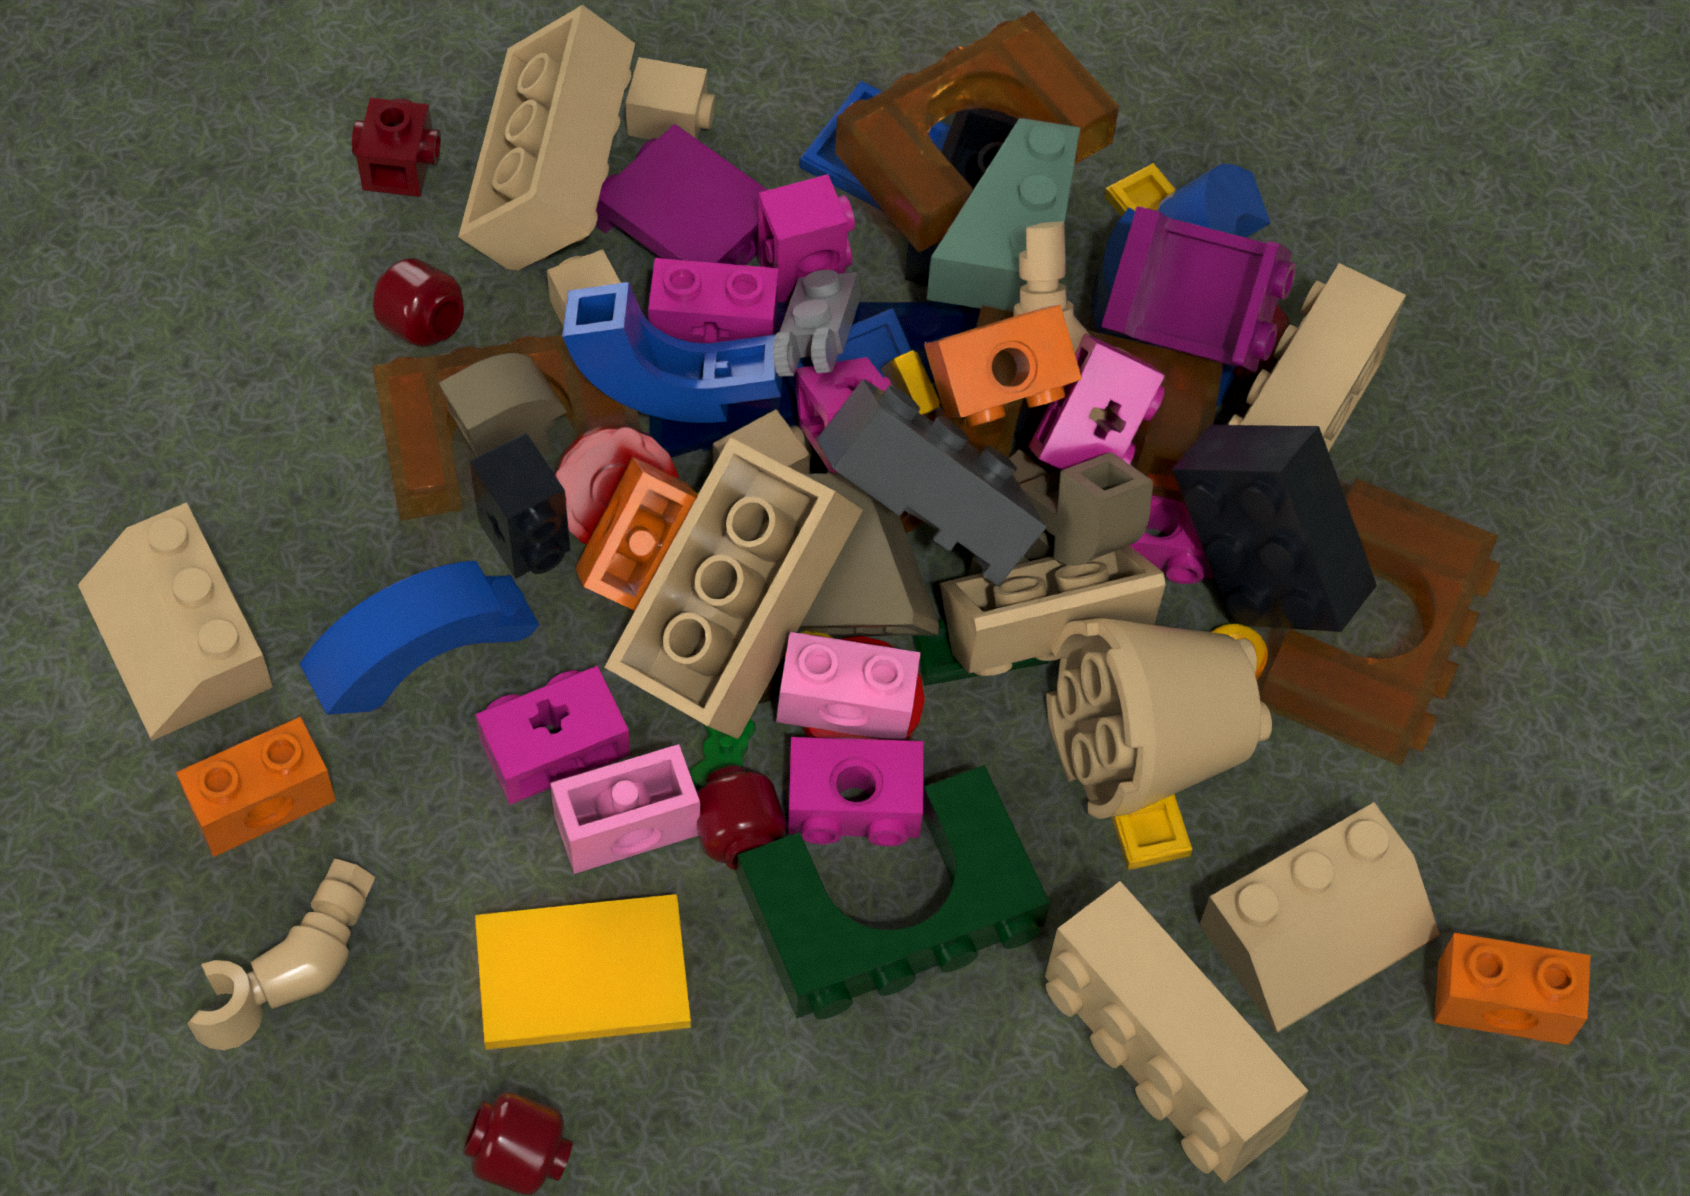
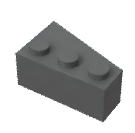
[817,379,1047,586]

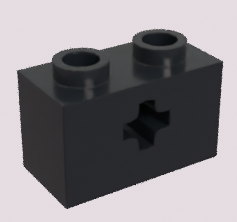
[470,433,571,579]

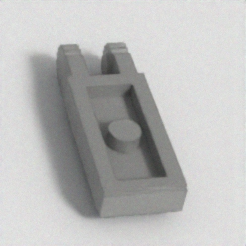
[773,270,861,377]

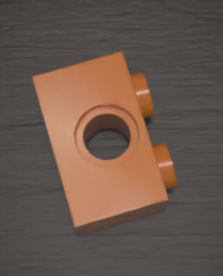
[924,304,1082,427]
[575,457,697,611]
[176,716,336,857]
[1434,933,1591,1045]

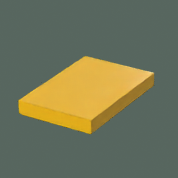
[475,894,691,1050]

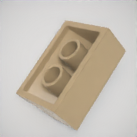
[78,502,273,741]
[940,545,1166,676]
[1199,802,1440,1033]

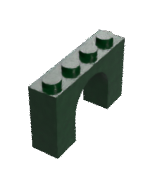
[737,765,1050,1020]

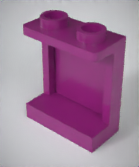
[596,123,768,265]
[1101,206,1296,373]

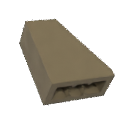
[799,470,939,637]

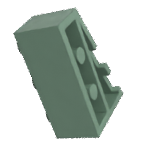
[926,118,1080,314]

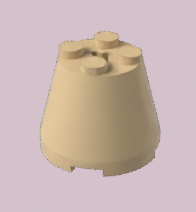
[1046,617,1272,818]

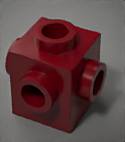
[352,97,441,197]

